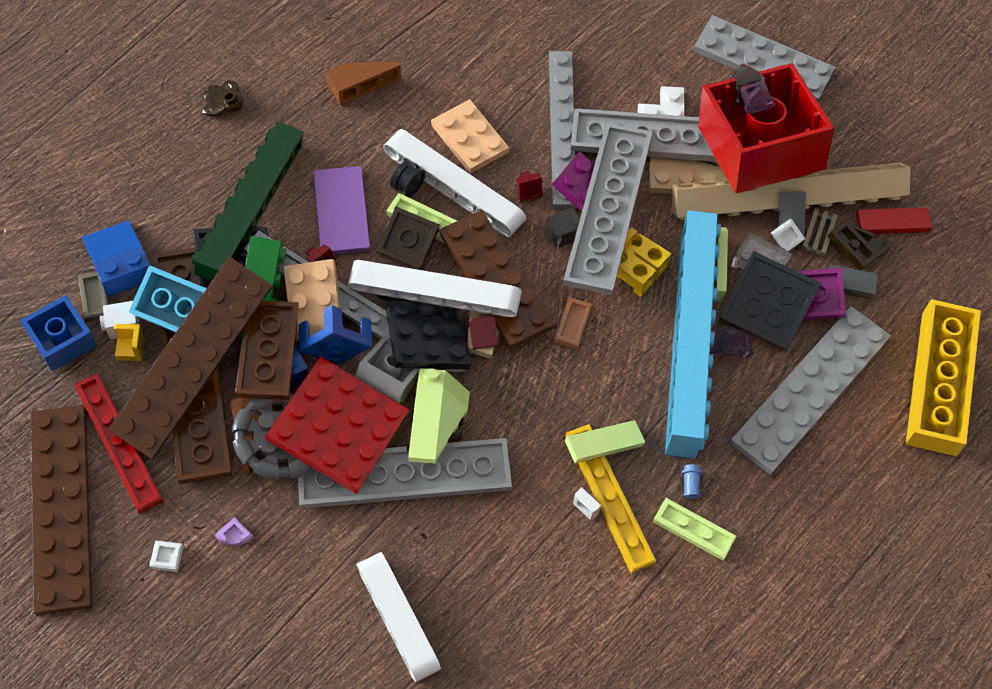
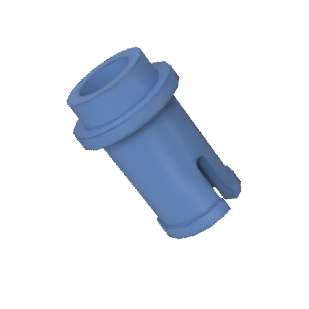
[682,464,703,499]

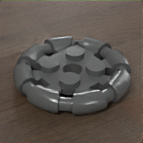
[232,393,313,480]

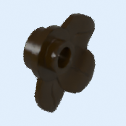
[202,80,243,116]

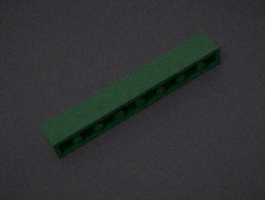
[192,121,304,281]

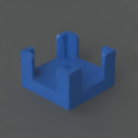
[299,305,372,365]

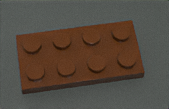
[235,301,299,400]

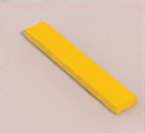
[565,424,656,574]

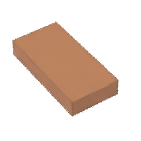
[554,297,593,349]

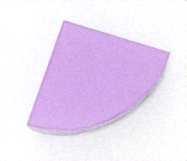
[215,517,254,546]

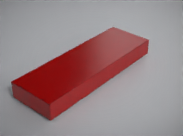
[856,207,932,234]

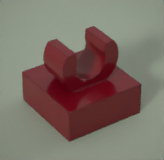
[516,171,543,202]
[305,244,338,266]

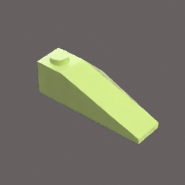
[408,368,470,464]

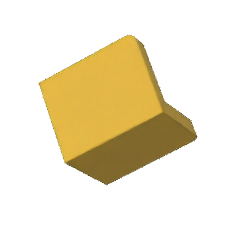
[114,324,145,361]

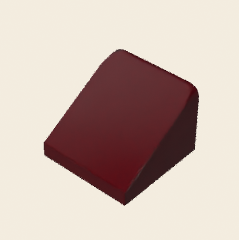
[469,316,498,350]

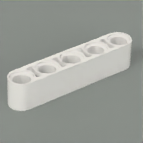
[356,552,441,682]

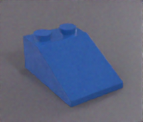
[82,220,150,297]

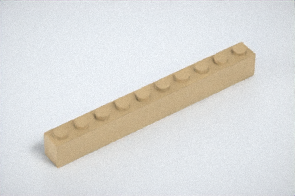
[671,163,910,220]

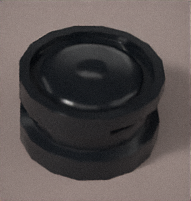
[390,160,426,198]

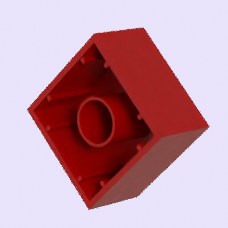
[698,63,834,194]

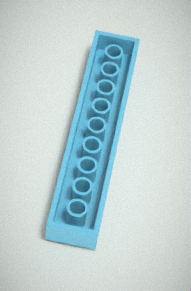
[665,210,721,459]

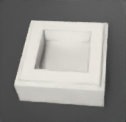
[771,219,805,253]
[573,488,601,520]
[150,541,184,572]

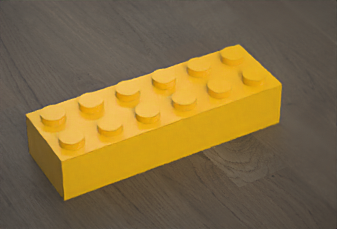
[906,299,981,457]

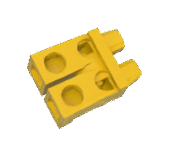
[617,227,672,297]

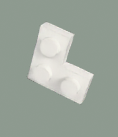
[637,86,684,116]

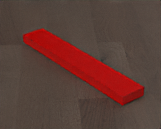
[74,373,164,514]

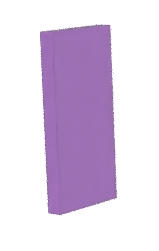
[314,166,370,255]

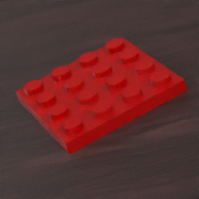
[265,357,409,494]

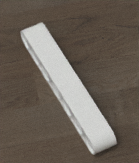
[383,129,526,237]
[348,260,522,317]

